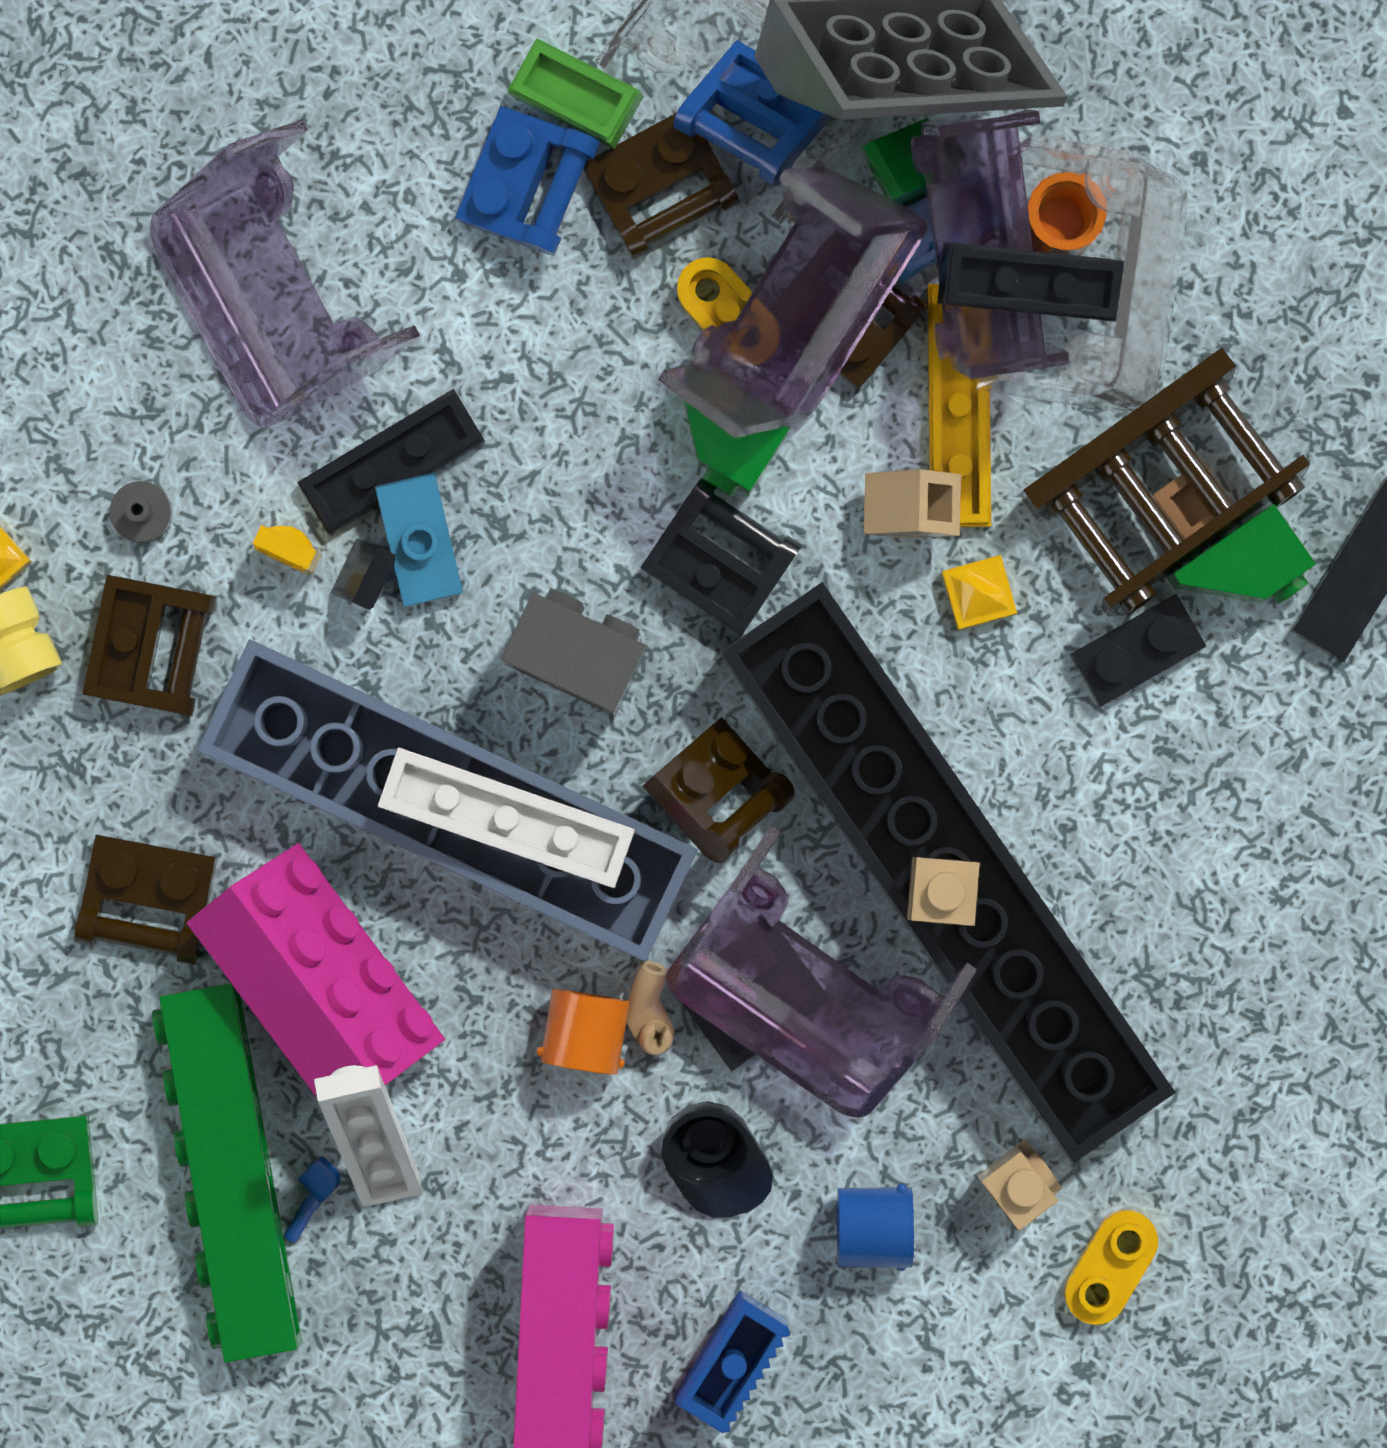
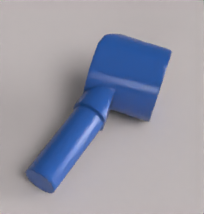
[283,1156,341,1243]

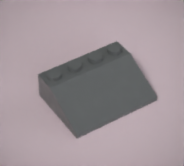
[754,0,1068,120]

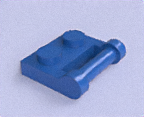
[673,40,832,187]
[455,105,600,256]

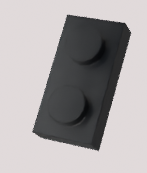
[1069,594,1206,707]

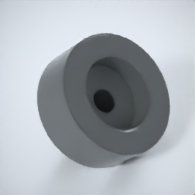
[110,481,173,543]

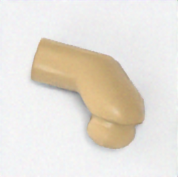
[626,961,675,1055]

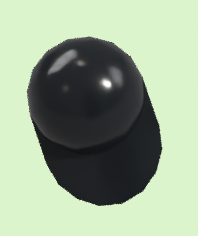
[661,1101,773,1218]

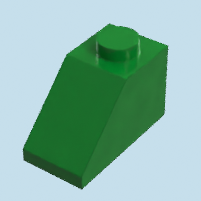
[862,118,963,214]
[679,364,789,498]
[1167,504,1316,604]

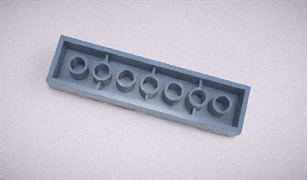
[196,639,698,962]

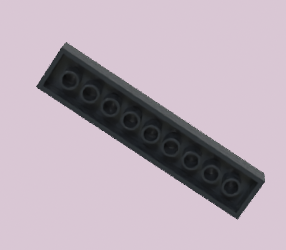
[720,582,1176,1163]

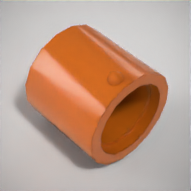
[1017,172,1107,256]
[536,988,630,1075]

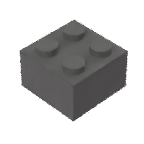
[501,588,647,717]

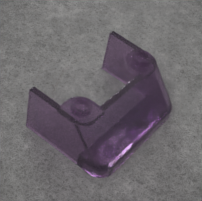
[911,109,1070,379]
[150,119,420,428]
[658,166,927,438]
[666,825,977,1118]

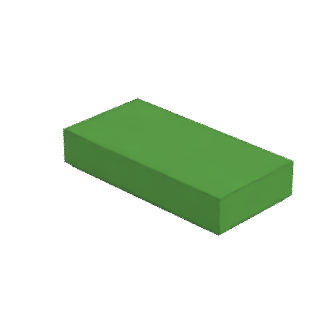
[507,38,644,149]

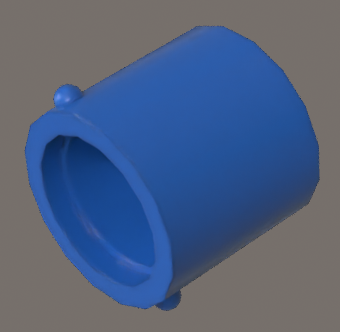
[837,1183,914,1272]

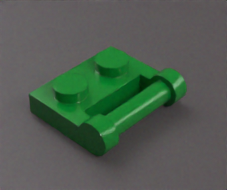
[0,1115,99,1229]

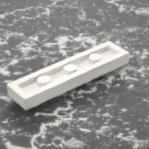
[378,747,635,888]
[314,1065,423,1207]

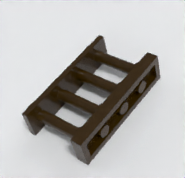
[1022,347,1310,617]

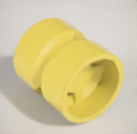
[0,586,63,696]

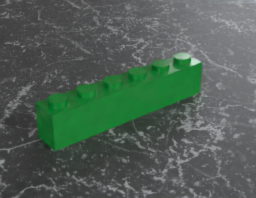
[152,983,303,1363]

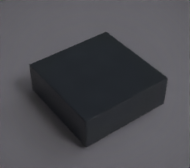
[331,538,396,610]

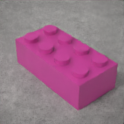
[186,843,446,1097]
[513,1205,614,1448]

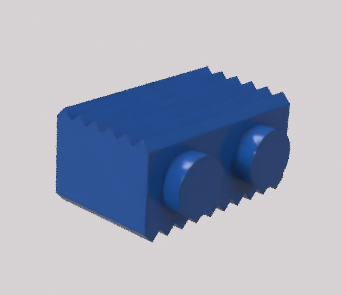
[675,1290,790,1433]

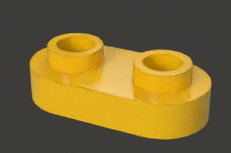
[677,257,779,366]
[1064,1209,1158,1325]

